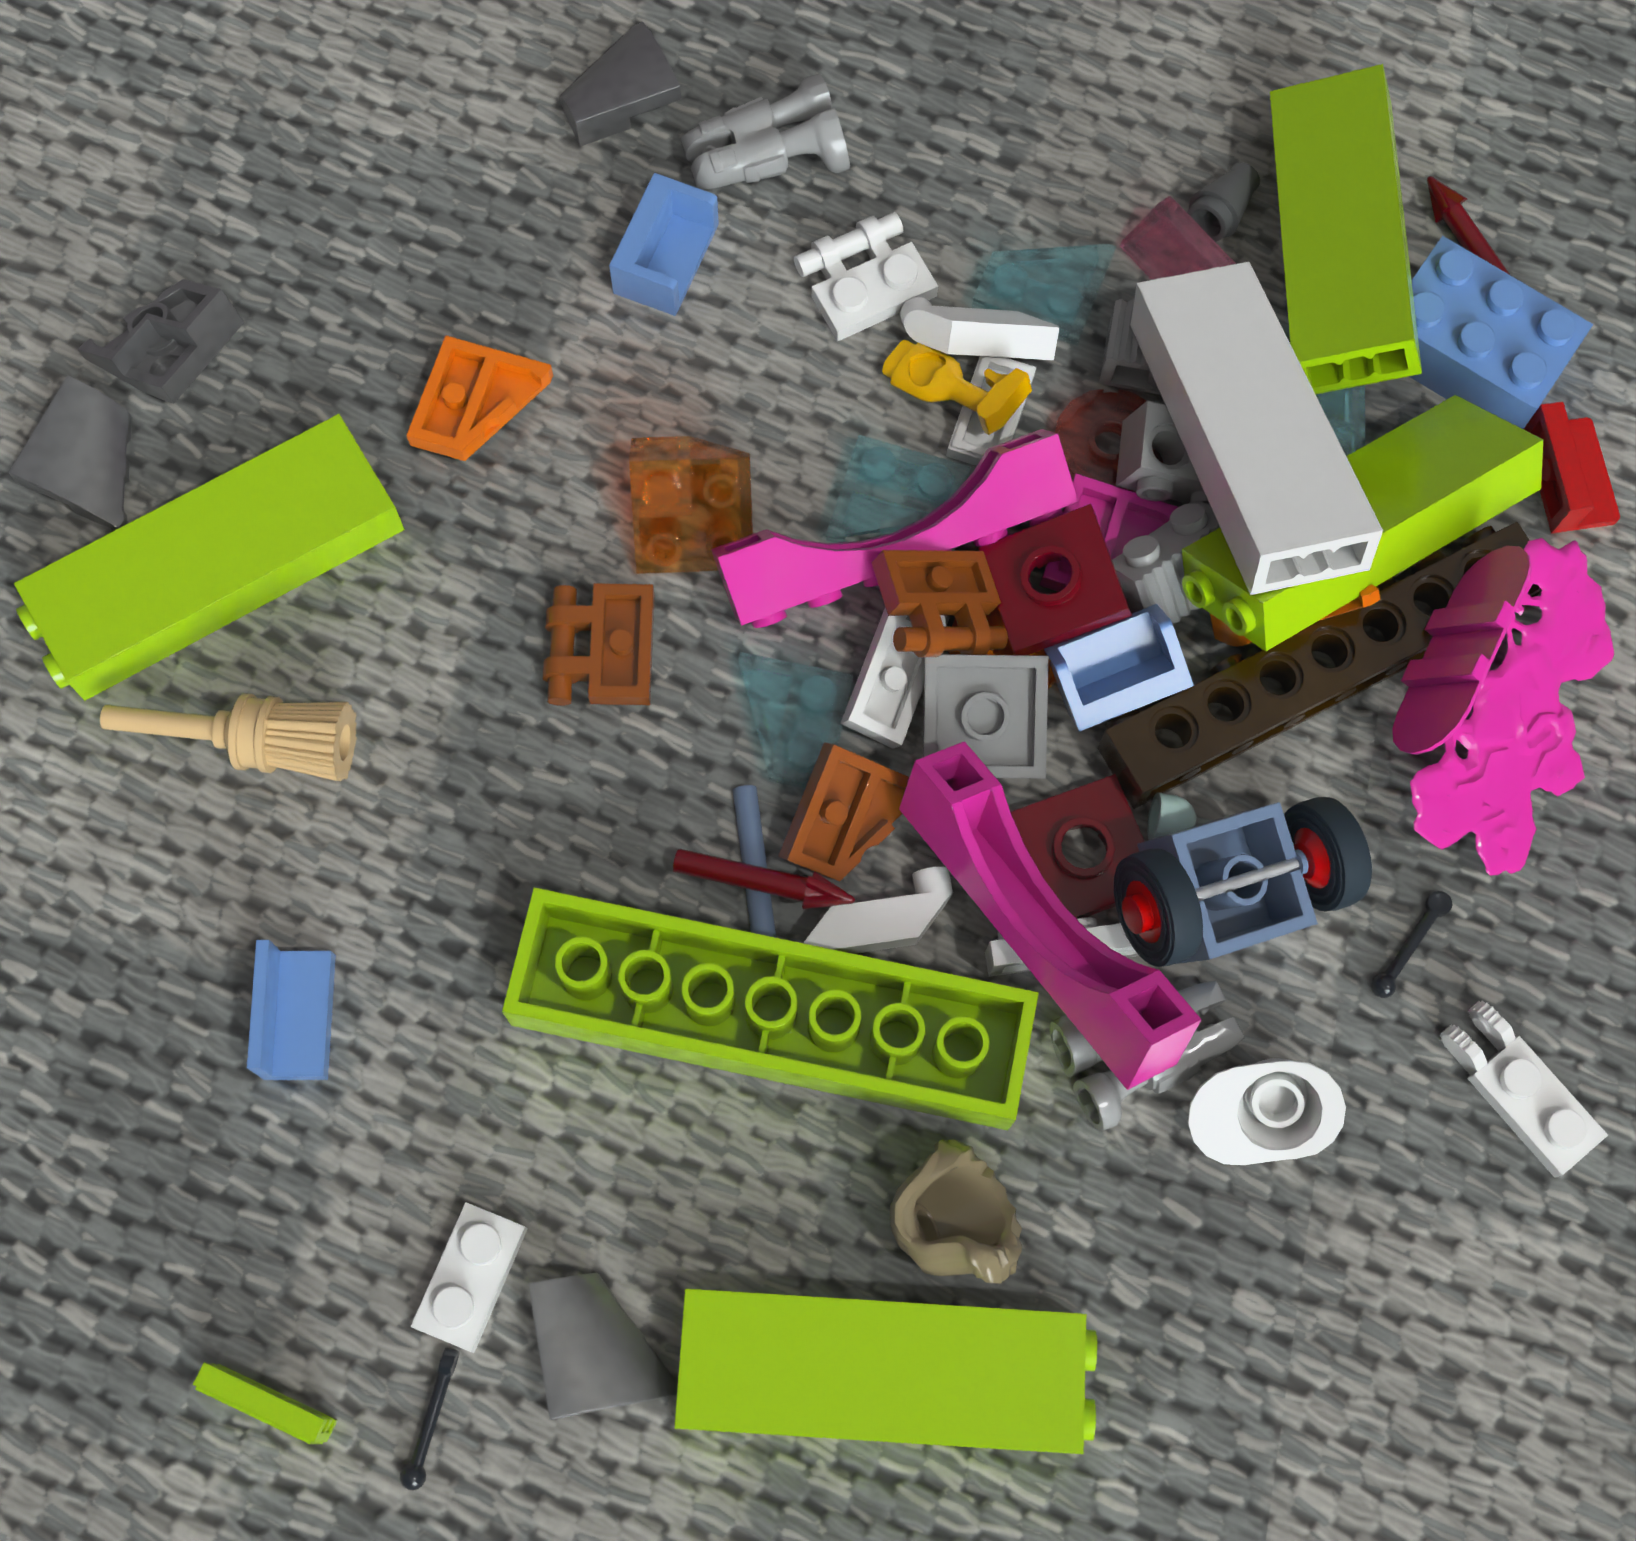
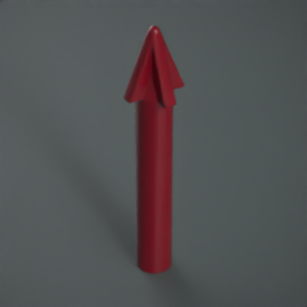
[1427,176,1510,275]
[673,849,855,909]

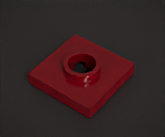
[979,504,1132,655]
[1010,774,1144,919]

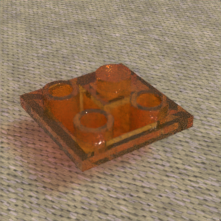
[629,436,753,574]

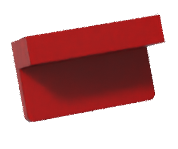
[1523,402,1620,534]

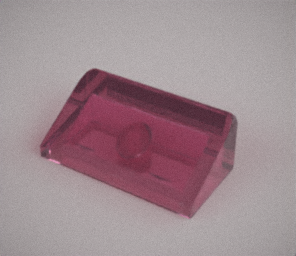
[1120,196,1236,280]

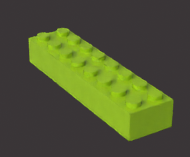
[502,887,1039,1131]

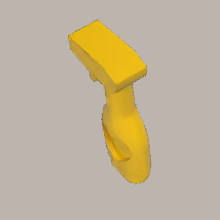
[882,339,1032,435]

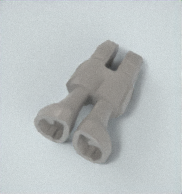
[681,74,850,190]
[1050,981,1245,1131]

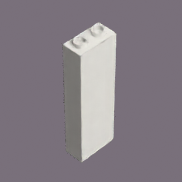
[1130,262,1383,595]

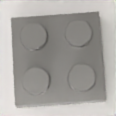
[923,654,1049,779]

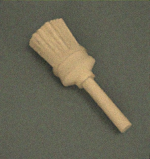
[100,693,357,782]

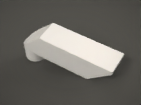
[900,297,1059,360]
[804,867,953,954]

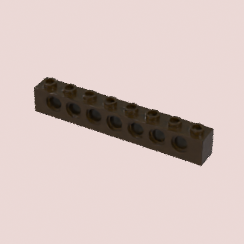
[1097,521,1542,809]

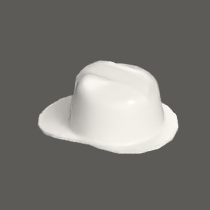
[1188,1058,1346,1165]

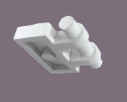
[794,212,938,342]

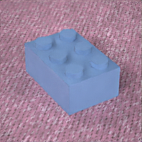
[1409,235,1593,429]

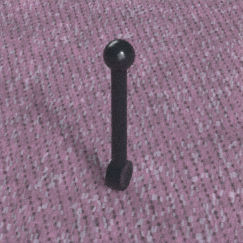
[1371,891,1453,998]
[400,1347,460,1491]

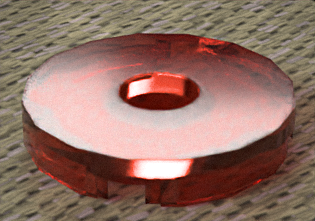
[1055,389,1163,493]

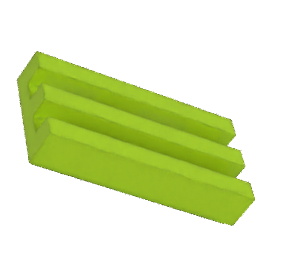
[192,1362,338,1444]

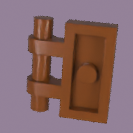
[872,550,1008,658]
[542,583,655,706]

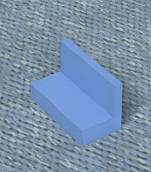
[247,940,336,1080]

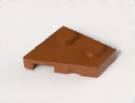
[778,742,909,882]

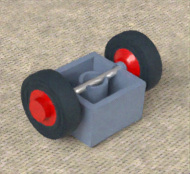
[1113,797,1372,967]

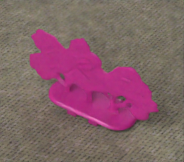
[1392,538,1614,876]

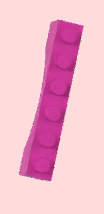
[711,429,1079,628]
[899,741,1202,1090]

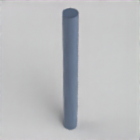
[732,785,776,938]

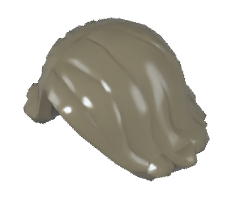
[890,1139,1022,1284]

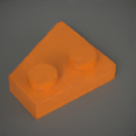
[406,335,553,461]

